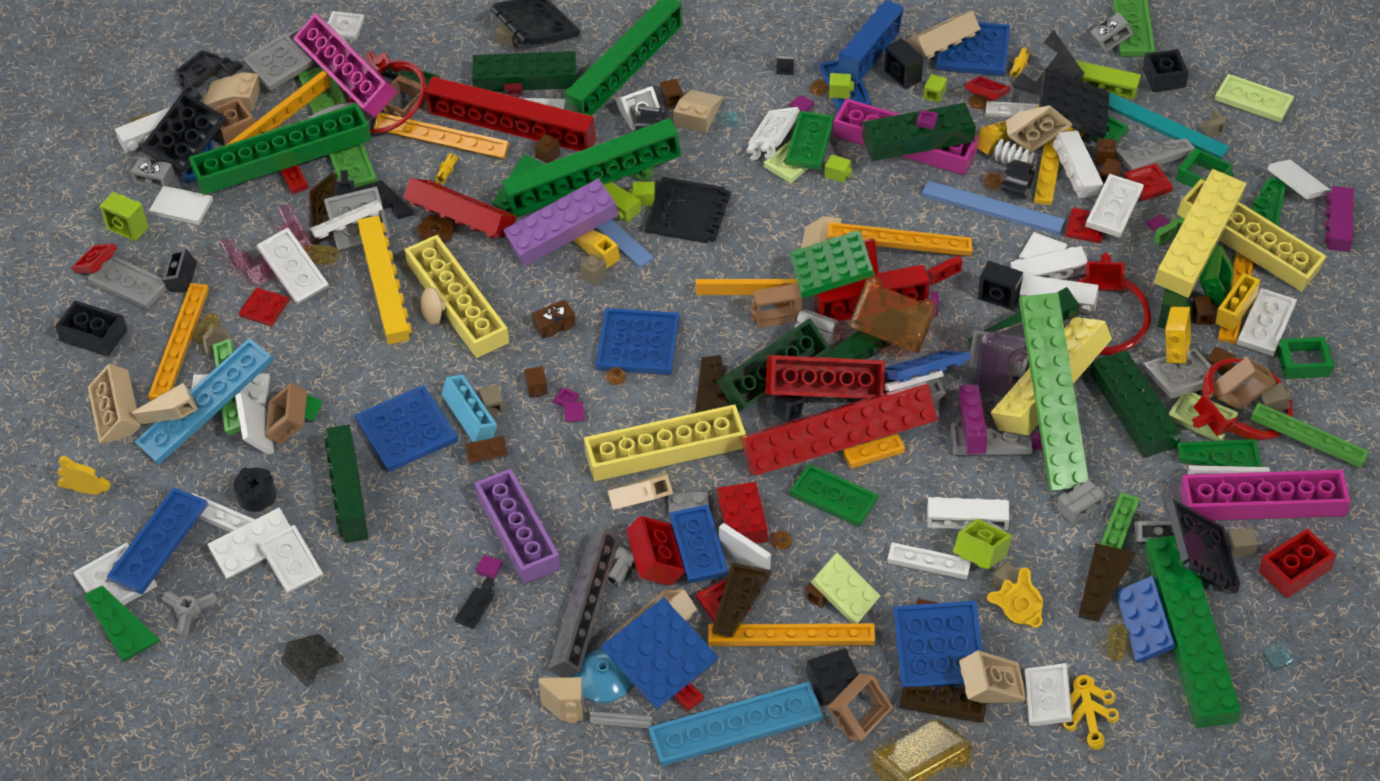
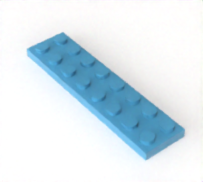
[135,338,274,465]
[648,682,824,767]

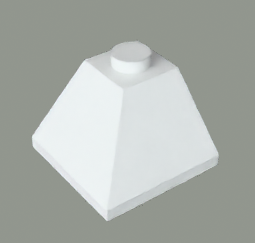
[615,86,660,131]

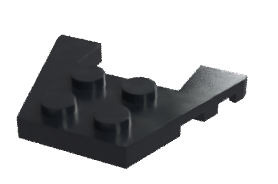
[1012,30,1085,94]
[175,50,243,100]
[354,180,414,220]

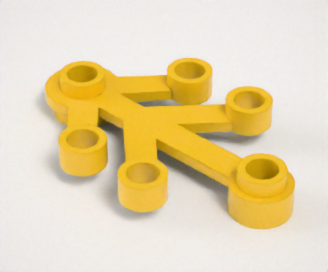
[1063,675,1119,750]

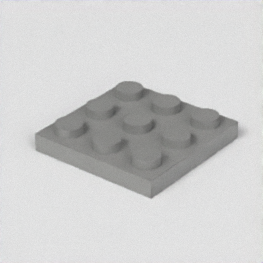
[243,33,313,91]
[324,187,391,252]
[1143,348,1221,399]

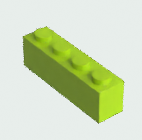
[1075,60,1141,100]
[604,182,641,223]

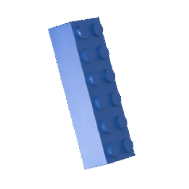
[836,0,904,88]

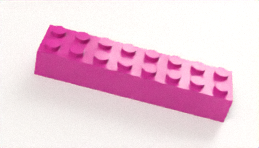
[293,13,398,117]
[833,99,979,175]
[1180,470,1351,520]

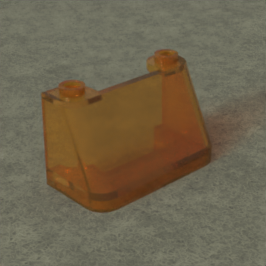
[849,277,937,353]

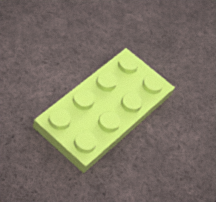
[1215,74,1294,123]

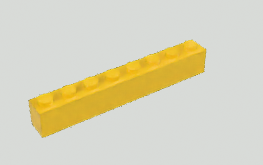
[357,215,412,345]

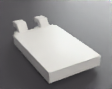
[746,107,800,160]

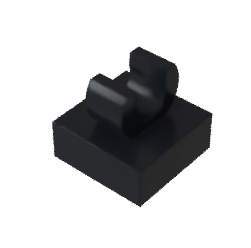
[776,55,794,75]

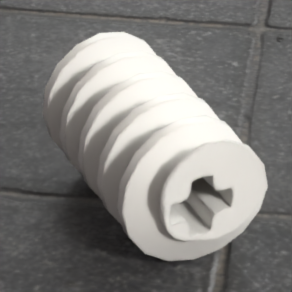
[994,139,1034,164]

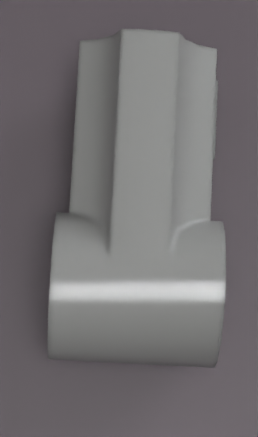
[607,547,635,587]

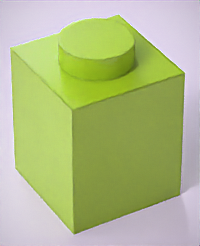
[829,73,854,99]
[923,74,948,103]
[824,154,853,183]
[629,182,655,206]

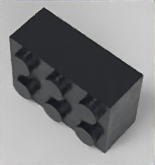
[55,300,127,357]

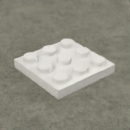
[73,543,157,605]

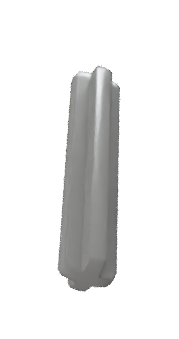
[590,711,653,728]

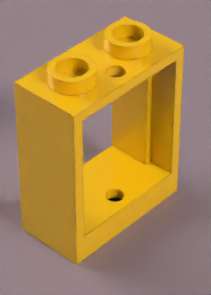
[1165,307,1191,363]

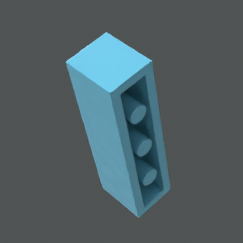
[441,375,497,442]

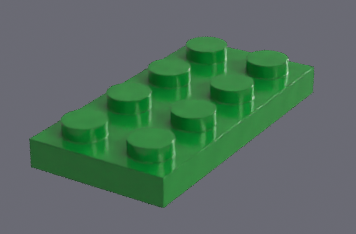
[786,111,834,170]
[790,464,879,527]

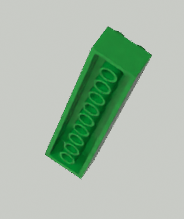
[564,0,683,116]
[189,103,371,195]
[502,118,682,217]
[1144,536,1241,728]

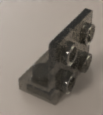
[281,634,344,686]

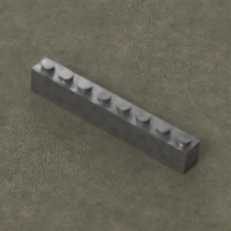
[548,528,620,678]

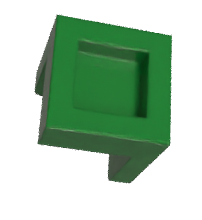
[304,395,323,422]

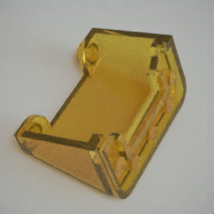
[870,719,973,781]

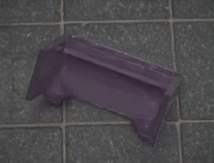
[976,322,1028,398]

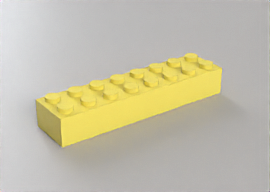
[1153,169,1247,298]
[1177,179,1326,292]
[405,235,509,358]
[991,317,1112,435]
[584,405,746,482]

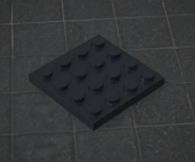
[1039,68,1110,139]

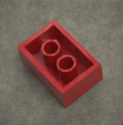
[717,481,768,544]
[626,515,686,586]
[1258,528,1336,599]

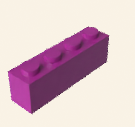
[1324,186,1354,252]
[958,384,987,454]

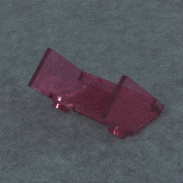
[220,204,313,285]

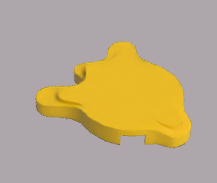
[57,456,111,495]
[987,567,1043,628]

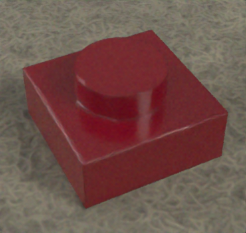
[504,83,523,98]

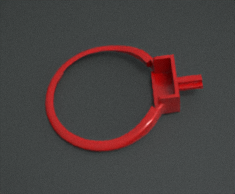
[349,51,426,134]
[1063,252,1151,355]
[1191,358,1293,440]

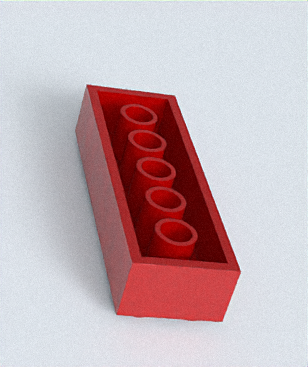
[404,178,517,239]
[814,264,930,321]
[765,355,886,398]

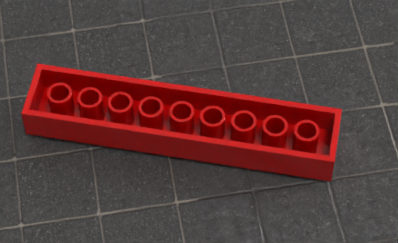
[425,77,596,152]
[740,382,938,476]

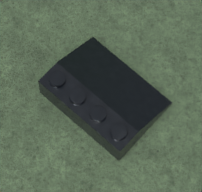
[142,91,227,173]

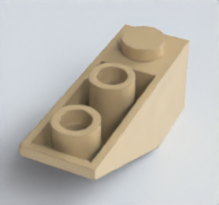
[132,383,198,424]
[607,473,673,510]

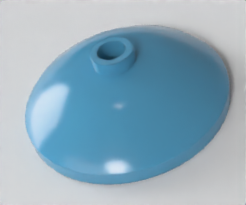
[572,649,633,703]

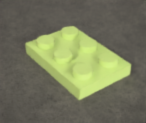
[764,140,809,184]
[1169,392,1238,441]
[811,553,880,624]

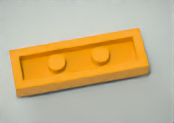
[843,433,905,469]

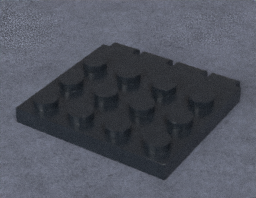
[490,0,580,45]
[645,177,731,243]
[1166,498,1240,593]

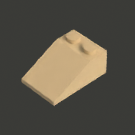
[203,72,261,111]
[673,89,724,133]
[1006,105,1072,152]
[959,650,1027,703]

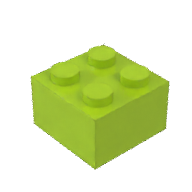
[100,192,149,241]
[953,518,1013,569]

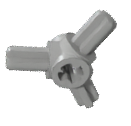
[162,591,218,637]

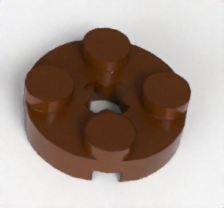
[417,214,454,243]

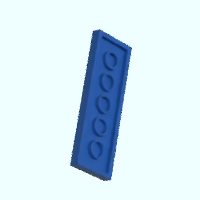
[107,487,208,595]

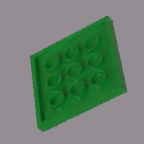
[789,230,875,299]

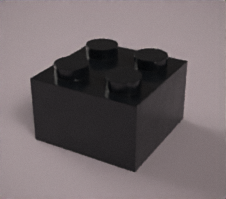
[884,38,924,89]
[1142,49,1189,92]
[978,261,1023,311]
[806,648,861,706]

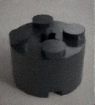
[635,106,666,131]
[1001,159,1036,199]
[234,467,277,512]

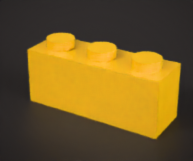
[1215,273,1260,331]

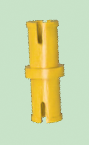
[1010,47,1031,78]
[435,153,458,184]

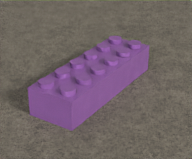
[503,178,619,266]
[474,469,561,584]

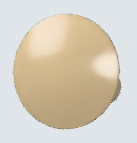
[421,287,446,325]

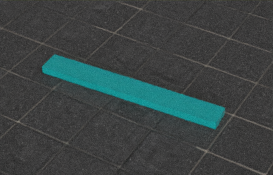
[1108,92,1230,159]

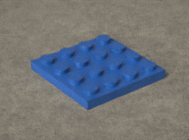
[936,19,1010,76]
[596,308,680,375]
[885,350,971,382]
[354,385,458,472]
[601,597,719,710]
[893,601,982,690]

